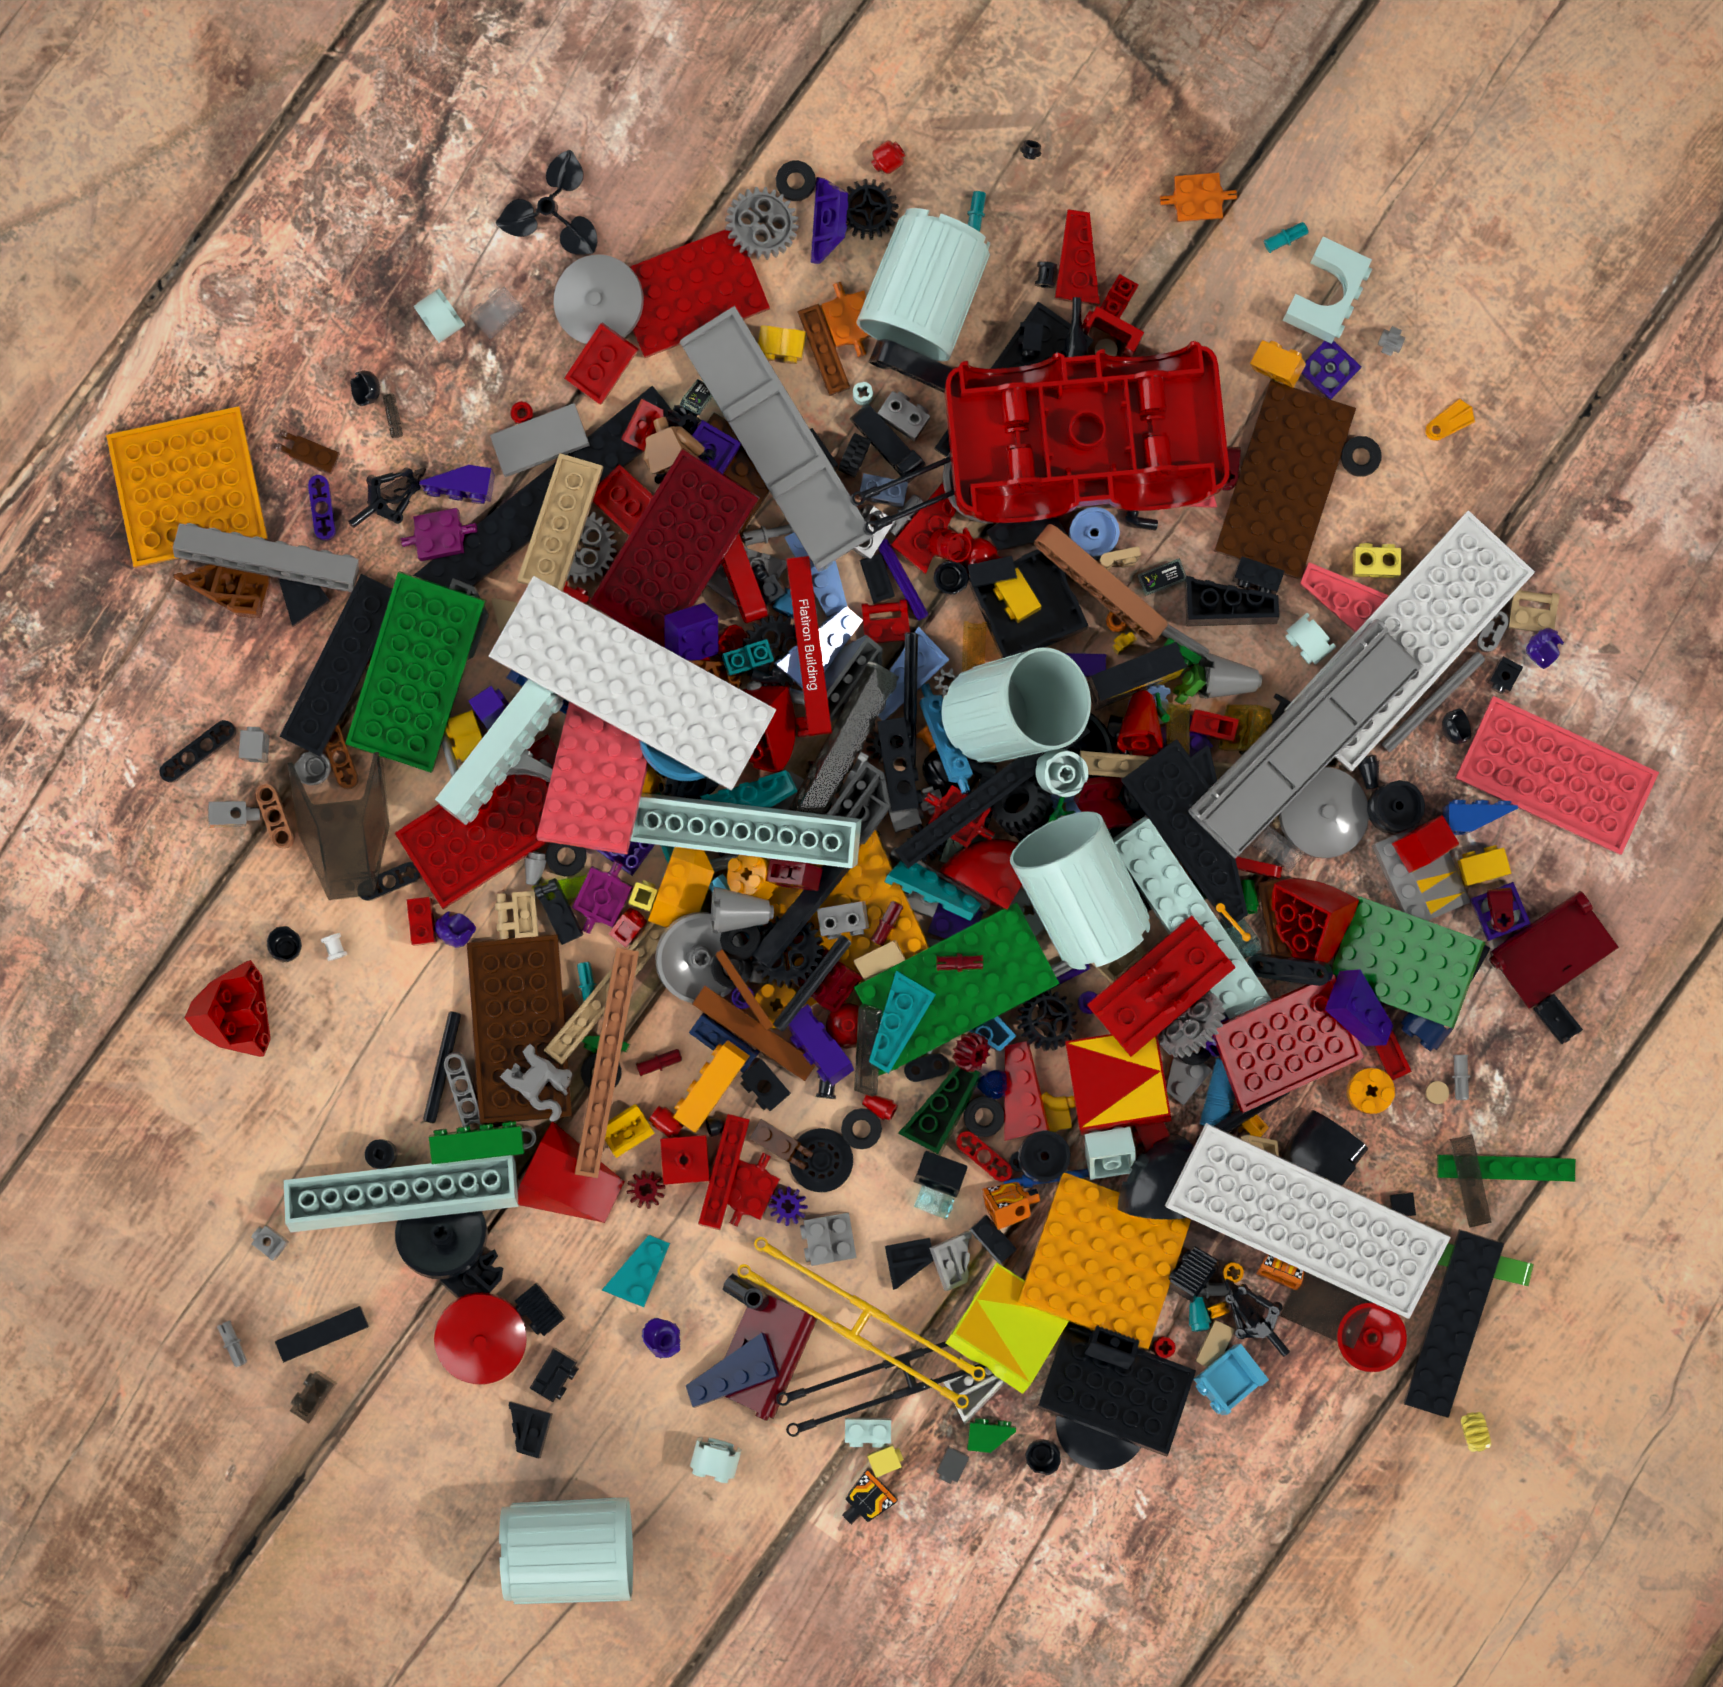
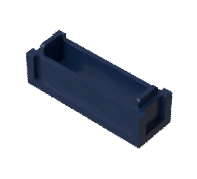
[689,1013,760,1073]

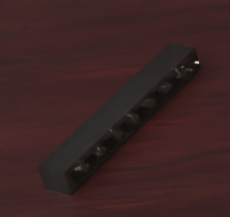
[788,662,899,815]

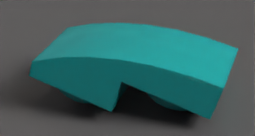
[721,639,774,676]

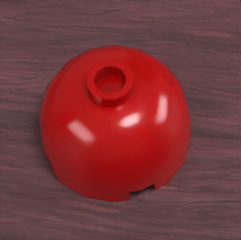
[825,1003,871,1049]

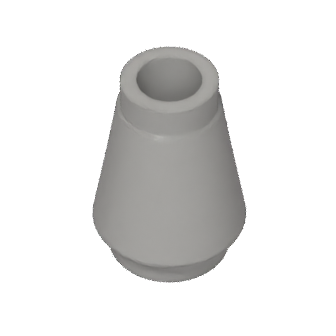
[524,852,547,885]

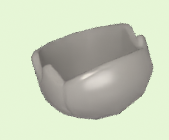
[294,752,331,786]

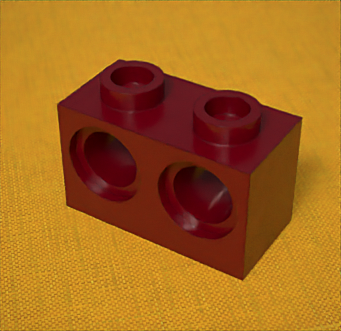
[766,859,822,891]

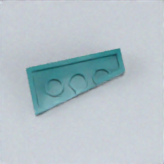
[869,971,936,1074]

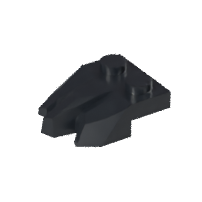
[439,1249,504,1299]

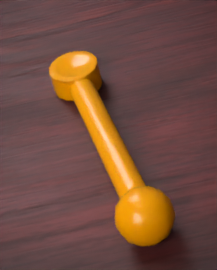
[1216,903,1251,942]

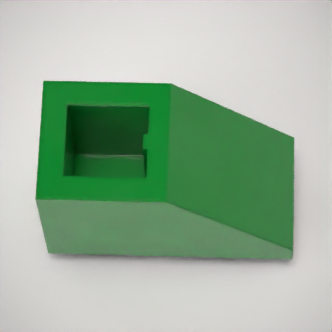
[967,1418,1016,1453]

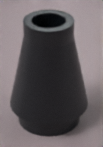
[1358,755,1380,789]

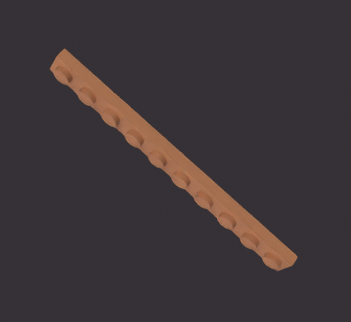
[575,947,639,1178]

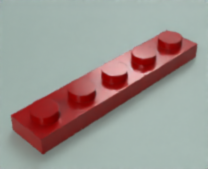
[698,1114,750,1231]

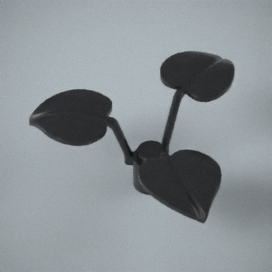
[496,150,598,255]

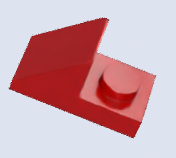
[1189,709,1239,742]

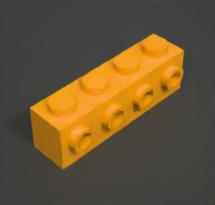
[673,1040,750,1133]

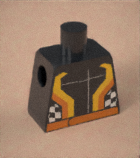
[842,1467,898,1525]

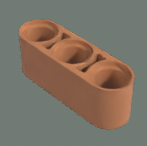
[256,784,294,849]

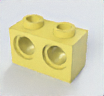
[1353,543,1401,578]

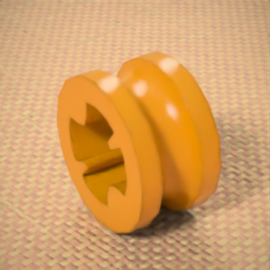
[1222,1262,1244,1283]
[1207,1301,1230,1319]

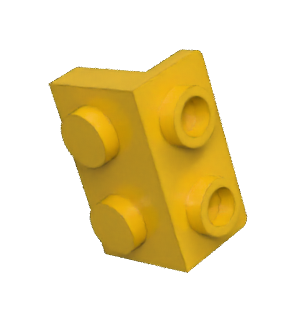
[605,1104,655,1158]

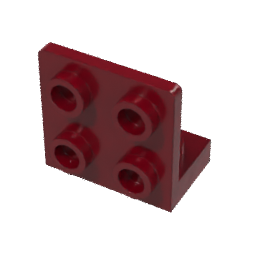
[1073,776,1133,829]
[800,945,863,1013]

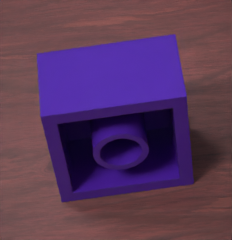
[664,603,718,660]

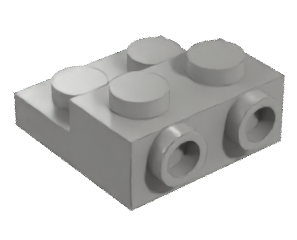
[800,1213,857,1266]

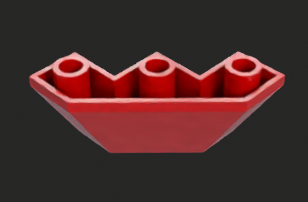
[184,960,271,1057]

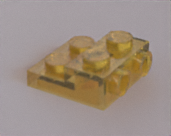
[1218,705,1272,752]

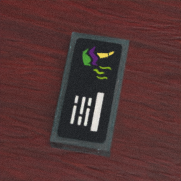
[680,379,713,415]
[1137,558,1187,597]

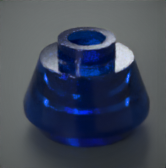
[977,1070,1007,1099]

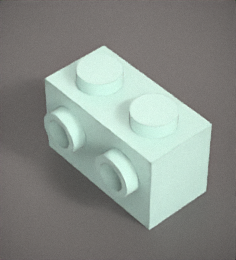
[845,1418,891,1448]

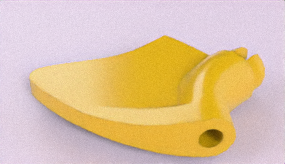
[1042,1091,1076,1132]

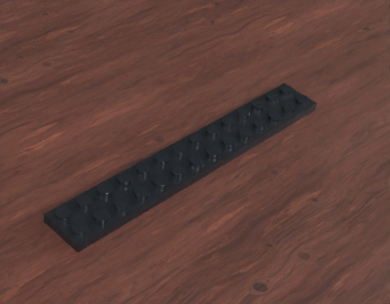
[413,385,671,587]

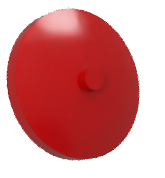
[434,1292,527,1385]

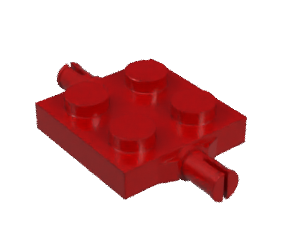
[924,785,995,848]
[728,1152,781,1227]

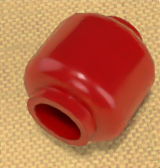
[871,140,906,174]

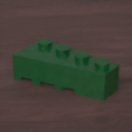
[898,1066,983,1156]

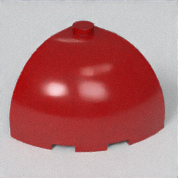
[742,686,796,773]
[939,839,1022,909]
[1272,878,1359,963]

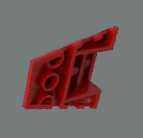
[518,1122,625,1223]

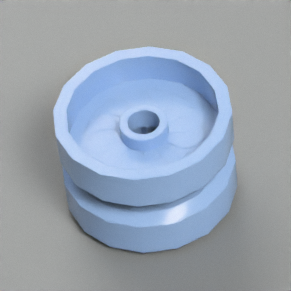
[1068,507,1120,560]

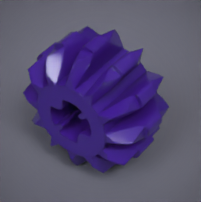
[769,1187,808,1226]

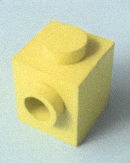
[628,880,658,912]
[867,1444,904,1478]

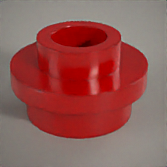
[510,401,533,424]

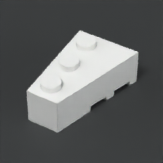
[943,1363,1005,1424]

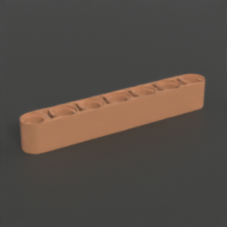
[1034,524,1168,643]

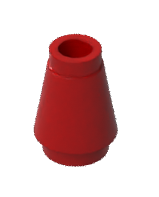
[862,1093,898,1121]

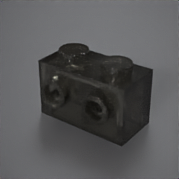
[290,1370,337,1424]

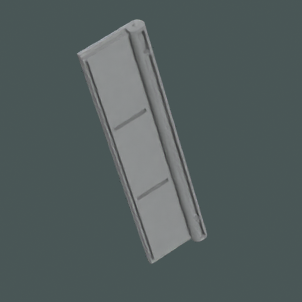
[680,306,874,572]
[1188,619,1422,859]

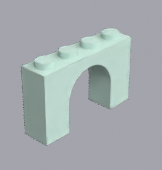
[1282,236,1372,344]

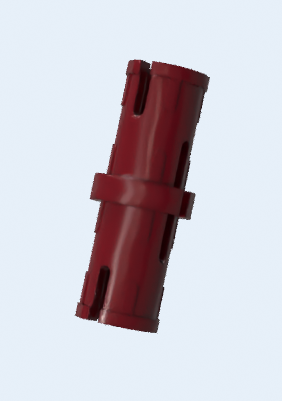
[937,954,983,972]

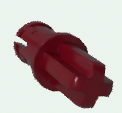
[870,901,903,946]
[636,1049,682,1076]

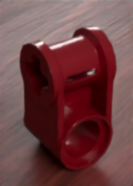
[1222,446,1241,491]
[1487,887,1514,933]

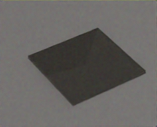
[1279,1271,1373,1349]

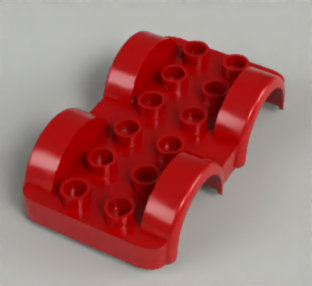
[945,341,1229,523]

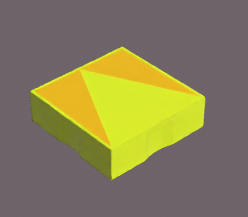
[945,1262,1069,1394]

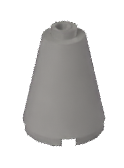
[1198,653,1262,699]
[711,887,774,933]

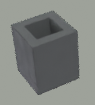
[936,1446,969,1484]

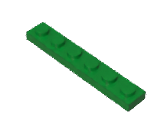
[1437,1155,1576,1182]

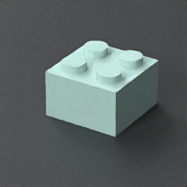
[1085,1127,1135,1180]

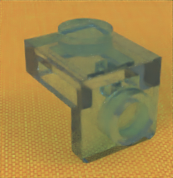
[1225,919,1262,959]
[914,1185,954,1219]

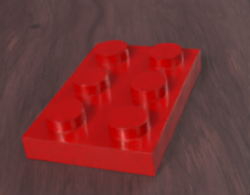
[564,322,639,405]
[593,464,653,535]

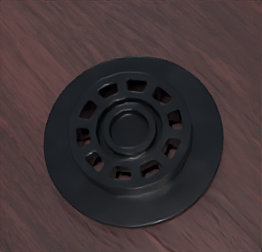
[789,1128,853,1192]

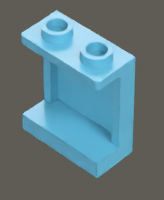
[1194,1344,1269,1415]

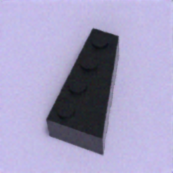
[1185,576,1279,627]

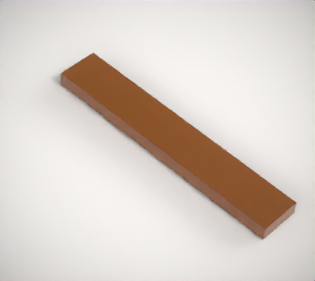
[692,985,816,1081]

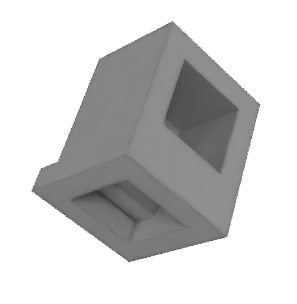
[251,1225,289,1261]

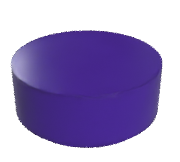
[1078,991,1098,1014]

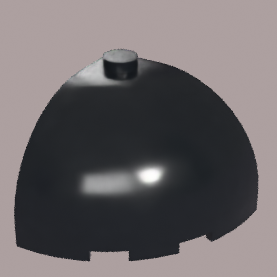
[1117,1134,1194,1219]

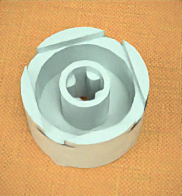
[414,288,465,343]
[1285,613,1336,665]
[1036,749,1088,797]
[690,1437,742,1483]

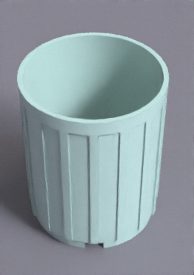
[856,208,990,361]
[942,647,1091,763]
[1010,812,1150,969]
[499,1497,633,1604]

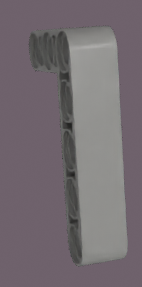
[444,1052,537,1149]

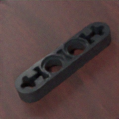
[159,720,236,783]

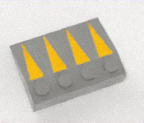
[1372,821,1471,921]

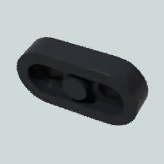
[904,1053,949,1082]

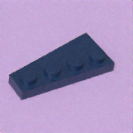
[686,1332,779,1408]

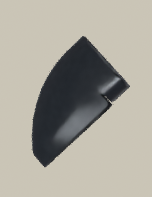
[1281,1110,1368,1186]

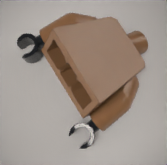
[643,417,716,484]

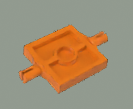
[1160,173,1237,222]
[821,282,871,357]

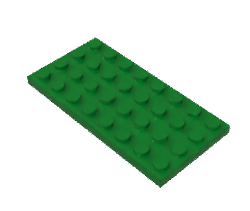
[345,571,486,773]
[854,902,1060,1069]

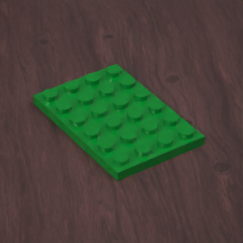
[1332,896,1485,1029]

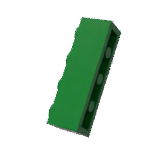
[428,1121,525,1164]

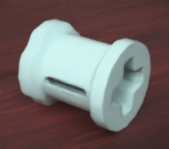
[853,382,873,406]

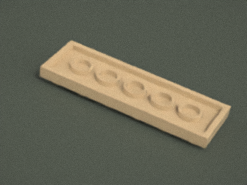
[517,453,603,592]

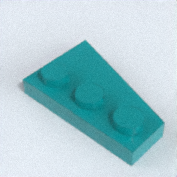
[602,1235,670,1307]

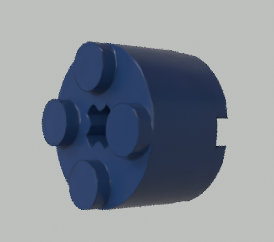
[1400,1012,1453,1052]

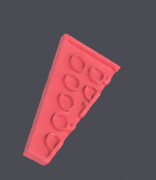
[1300,562,1389,632]

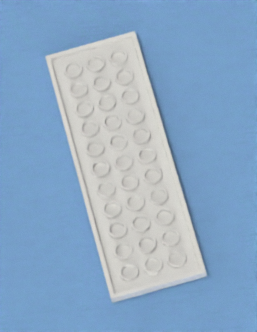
[1284,511,1535,772]
[489,576,776,791]
[1165,1123,1451,1319]

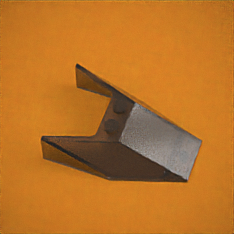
[287,752,390,900]

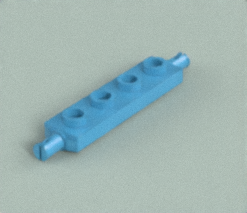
[919,683,973,795]

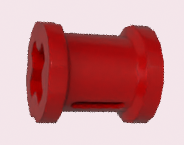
[1153,1336,1176,1358]

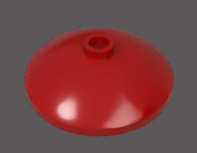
[1337,1303,1407,1372]

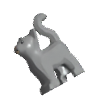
[500,1044,572,1122]

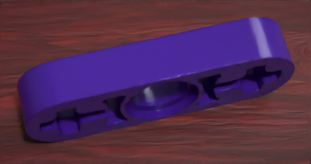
[308,475,336,541]

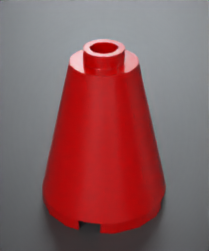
[1117,690,1163,756]

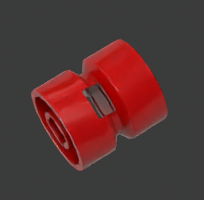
[930,528,972,563]

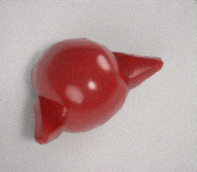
[961,527,1003,573]

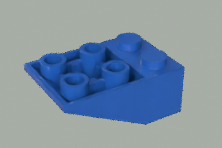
[1443,800,1518,835]

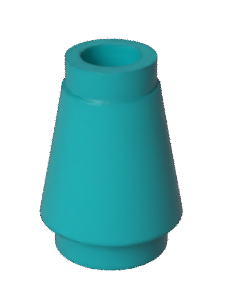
[1189,1297,1211,1332]

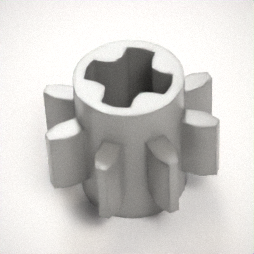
[1378,326,1405,356]
[934,668,959,696]
[920,786,942,814]

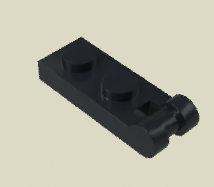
[534,878,584,945]

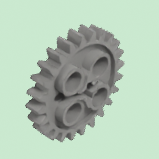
[725,187,799,260]
[566,512,617,583]
[1158,991,1225,1058]

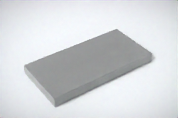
[490,403,590,478]

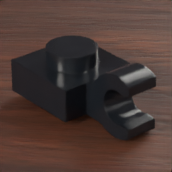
[752,563,787,605]

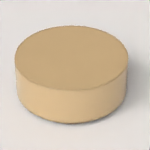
[1425,1081,1449,1104]

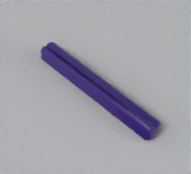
[878,538,928,621]

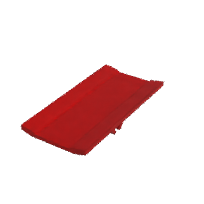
[1087,915,1236,1057]

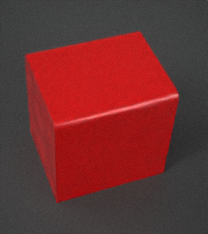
[1392,815,1459,873]

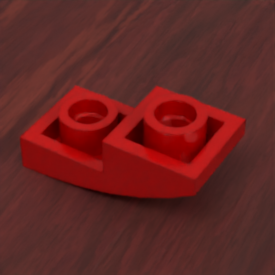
[1100,274,1139,318]

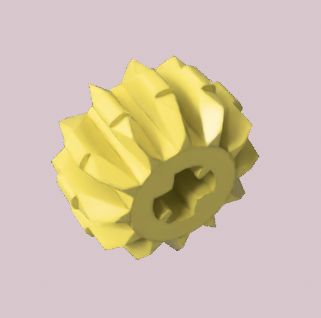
[1461,1412,1491,1452]

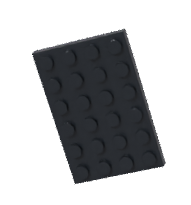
[1037,1322,1196,1457]

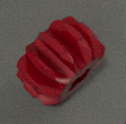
[952,1032,991,1072]
[627,1170,666,1209]

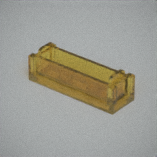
[962,621,987,672]
[1166,704,1191,755]

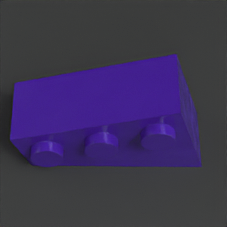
[468,686,509,730]
[1325,969,1393,1046]
[788,1004,854,1086]

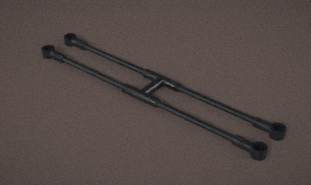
[850,454,954,535]
[776,1341,986,1437]

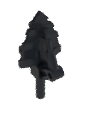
[348,467,426,528]
[1224,1279,1290,1357]

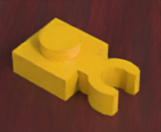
[1112,632,1137,655]

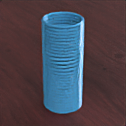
[1199,1058,1235,1126]

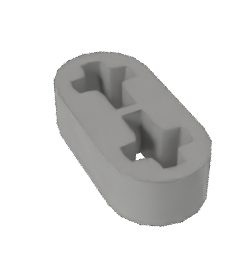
[1477,611,1509,652]

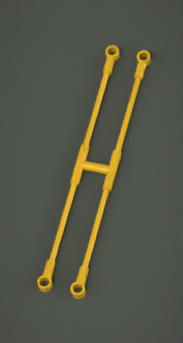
[737,1237,985,1409]

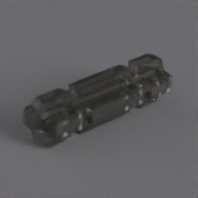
[383,394,403,438]

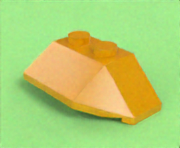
[648,847,714,928]

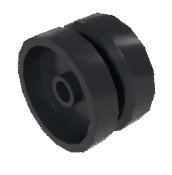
[1367,780,1425,834]
[1017,1130,1071,1183]

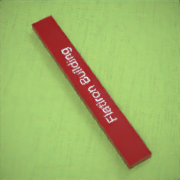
[786,556,832,736]

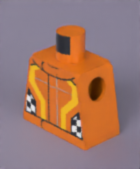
[982,1182,1040,1230]
[1256,1254,1304,1290]

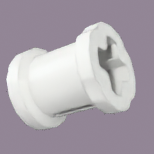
[321,933,348,961]

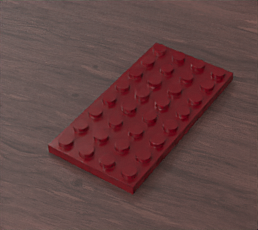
[589,448,760,648]

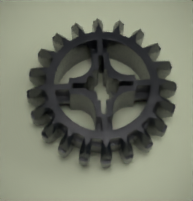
[846,179,899,240]
[1016,989,1078,1051]

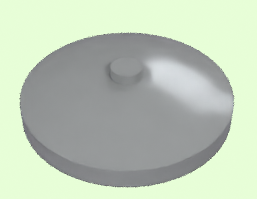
[554,255,644,344]
[1279,767,1369,858]
[655,912,745,1003]

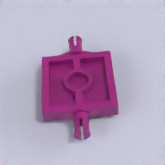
[401,508,477,561]
[572,860,633,934]

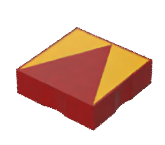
[1065,1034,1172,1136]

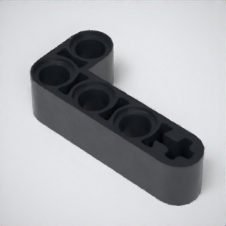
[869,339,953,393]
[850,403,926,483]

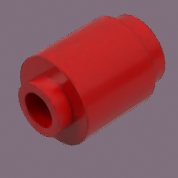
[649,1106,683,1138]

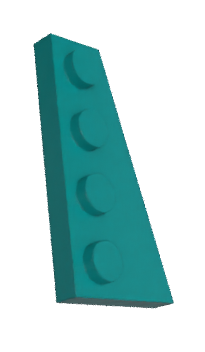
[700,770,798,808]
[884,861,982,920]

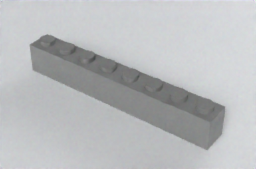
[173,523,359,592]

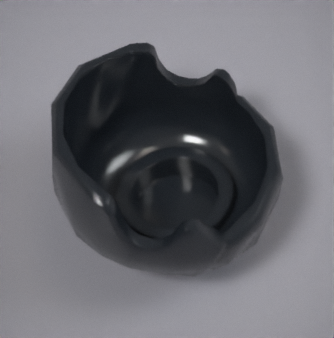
[350,370,381,406]
[933,560,969,594]
[1442,708,1472,745]
[267,926,302,963]
[1025,1439,1061,1476]

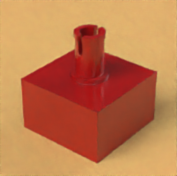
[660,1135,710,1185]

